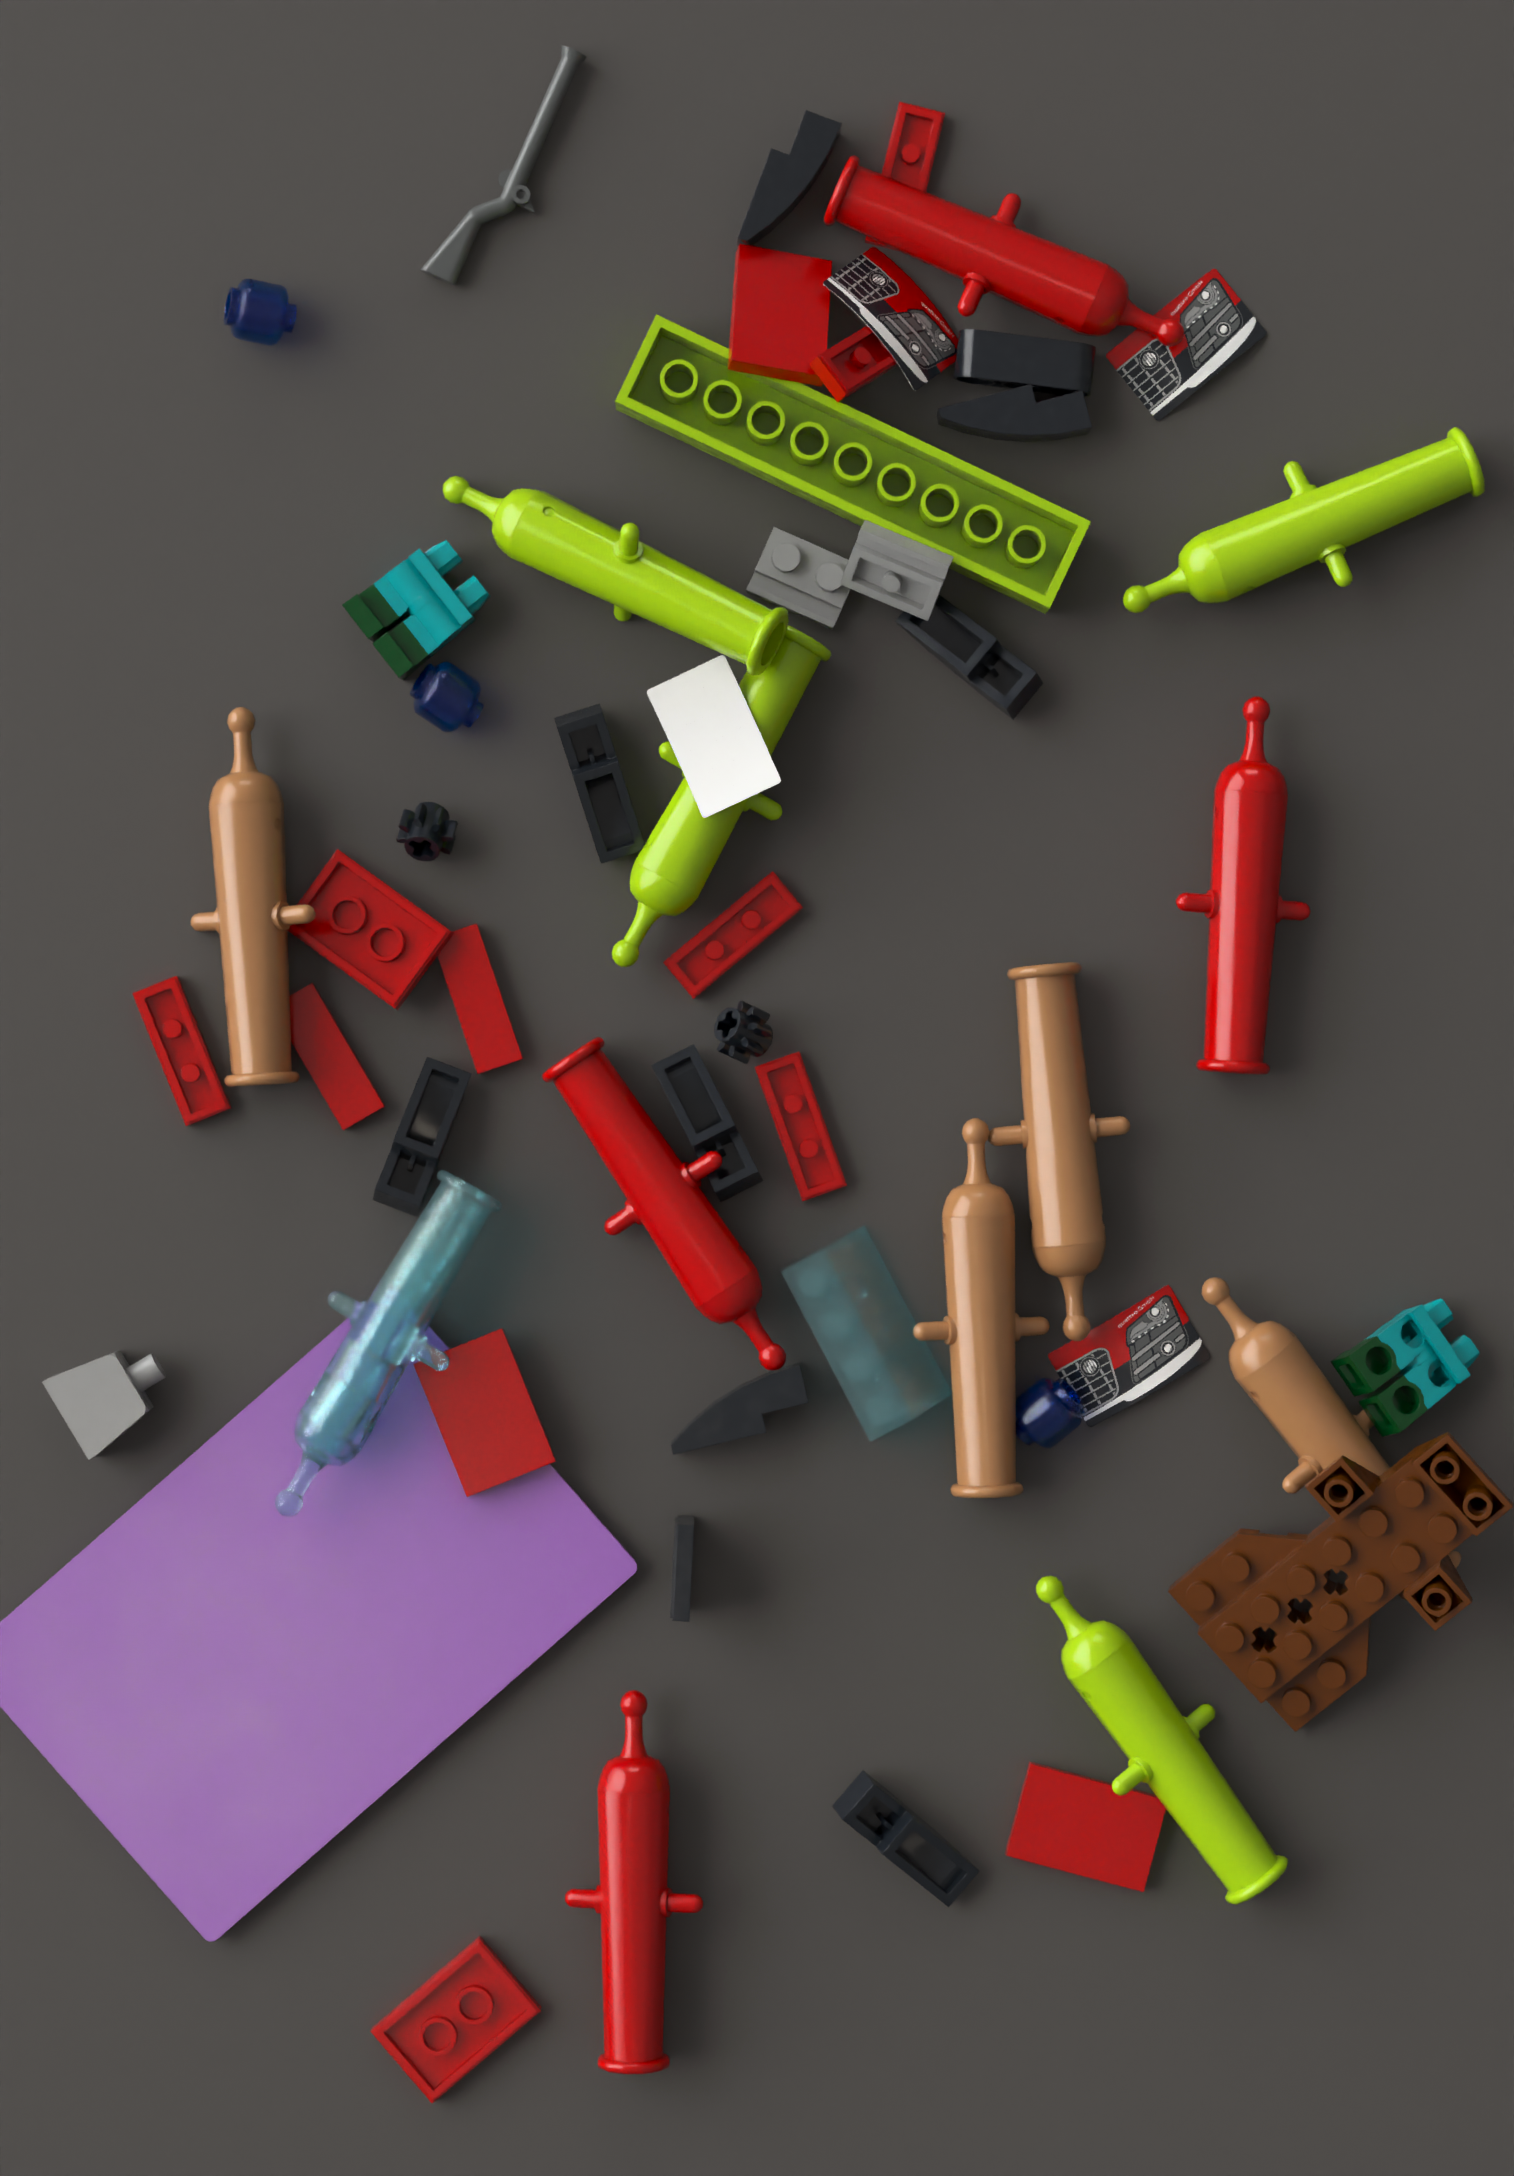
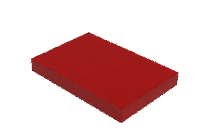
[728,244,832,387]
[287,849,454,1010]
[413,1327,556,1497]
[1005,1761,1166,1892]
[370,1936,542,2104]

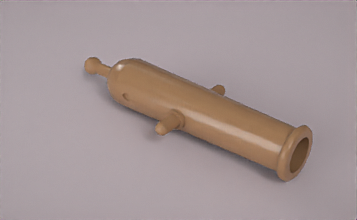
[191,707,316,1087]
[988,962,1130,1341]
[913,1118,1050,1498]
[1201,1277,1462,1600]

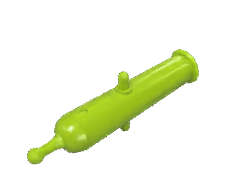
[1123,427,1485,613]
[443,476,789,676]
[612,625,831,967]
[1036,1576,1288,1905]

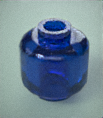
[223,278,297,346]
[410,661,484,733]
[1016,1377,1084,1448]

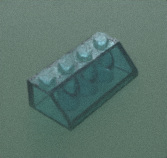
[780,1226,952,1442]

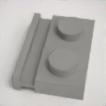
[840,520,954,621]
[746,527,851,630]

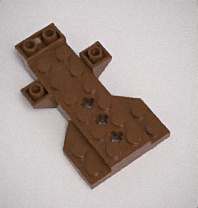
[1168,1432,1514,1732]

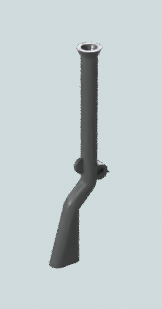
[420,45,587,286]

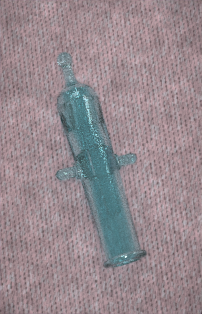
[275,1170,502,1517]

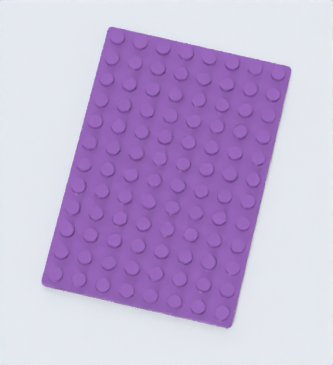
[0,1285,637,1942]

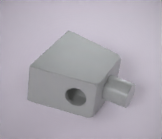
[42,1350,166,1460]

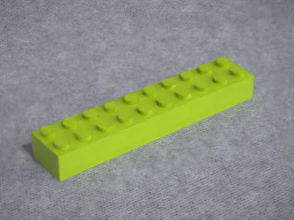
[615,314,1091,614]

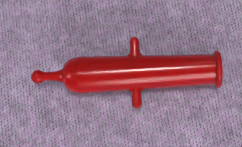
[824,156,1184,347]
[1176,696,1311,1075]
[542,1037,786,1371]
[565,1690,703,2074]

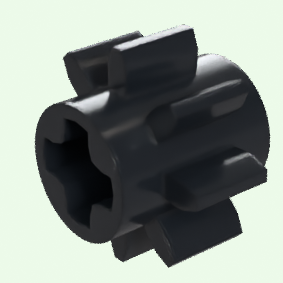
[396,802,458,861]
[714,1001,773,1064]

